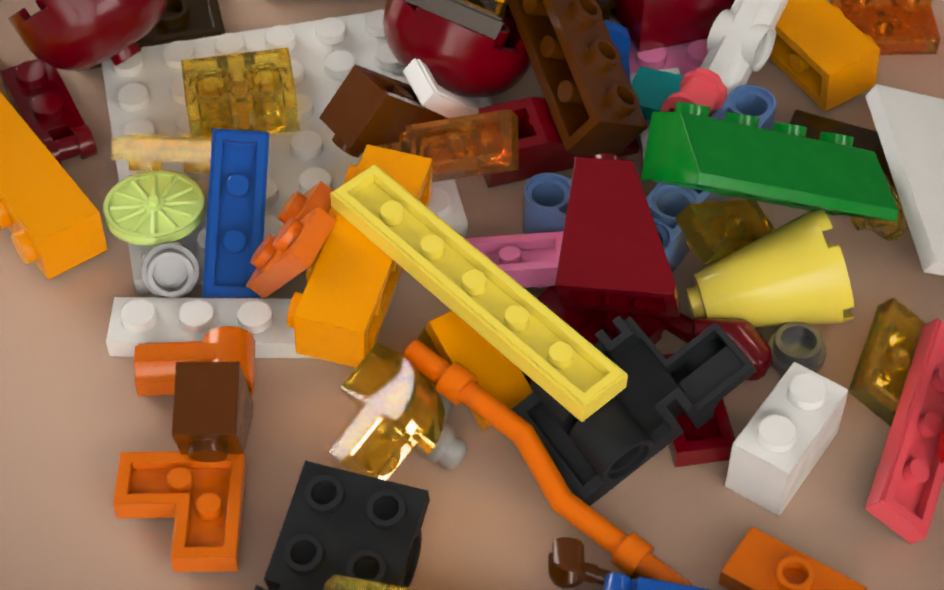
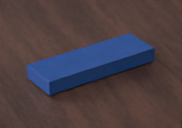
[202,128,269,298]

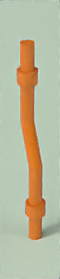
[403,339,692,586]

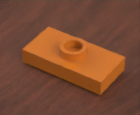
[719,526,867,590]

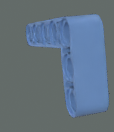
[522,85,776,273]

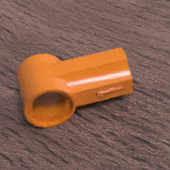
[134,326,256,396]

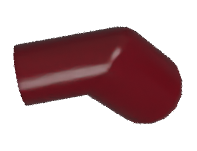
[692,317,773,381]

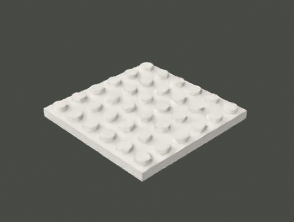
[102,10,468,295]

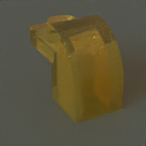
[328,342,445,480]

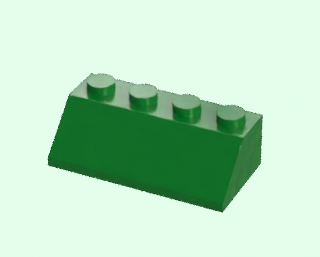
[641,102,898,221]

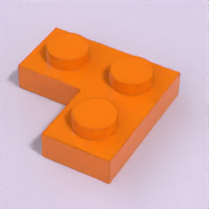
[246,181,337,299]
[113,451,247,572]

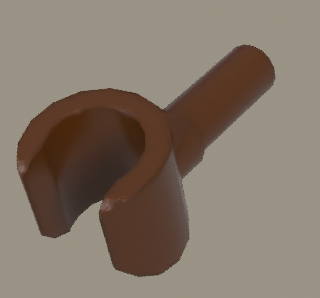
[548,537,636,588]

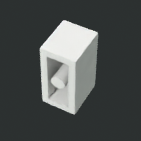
[725,362,849,516]

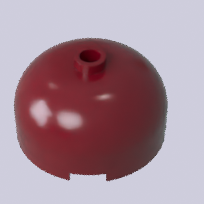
[8,0,168,71]
[383,0,531,98]

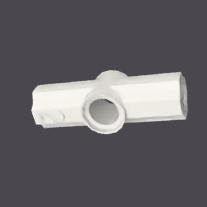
[700,0,789,117]

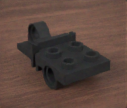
[511,316,756,506]
[254,461,430,590]

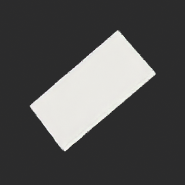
[865,84,944,276]

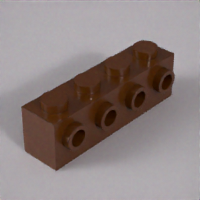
[507,0,648,156]

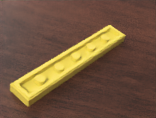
[330,164,628,422]

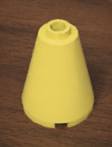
[685,209,854,328]

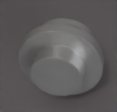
[141,242,199,298]
[767,322,826,375]

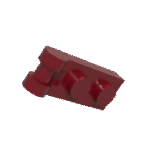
[0,59,98,166]

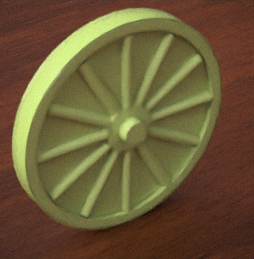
[103,170,206,246]

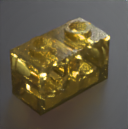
[181,48,300,144]

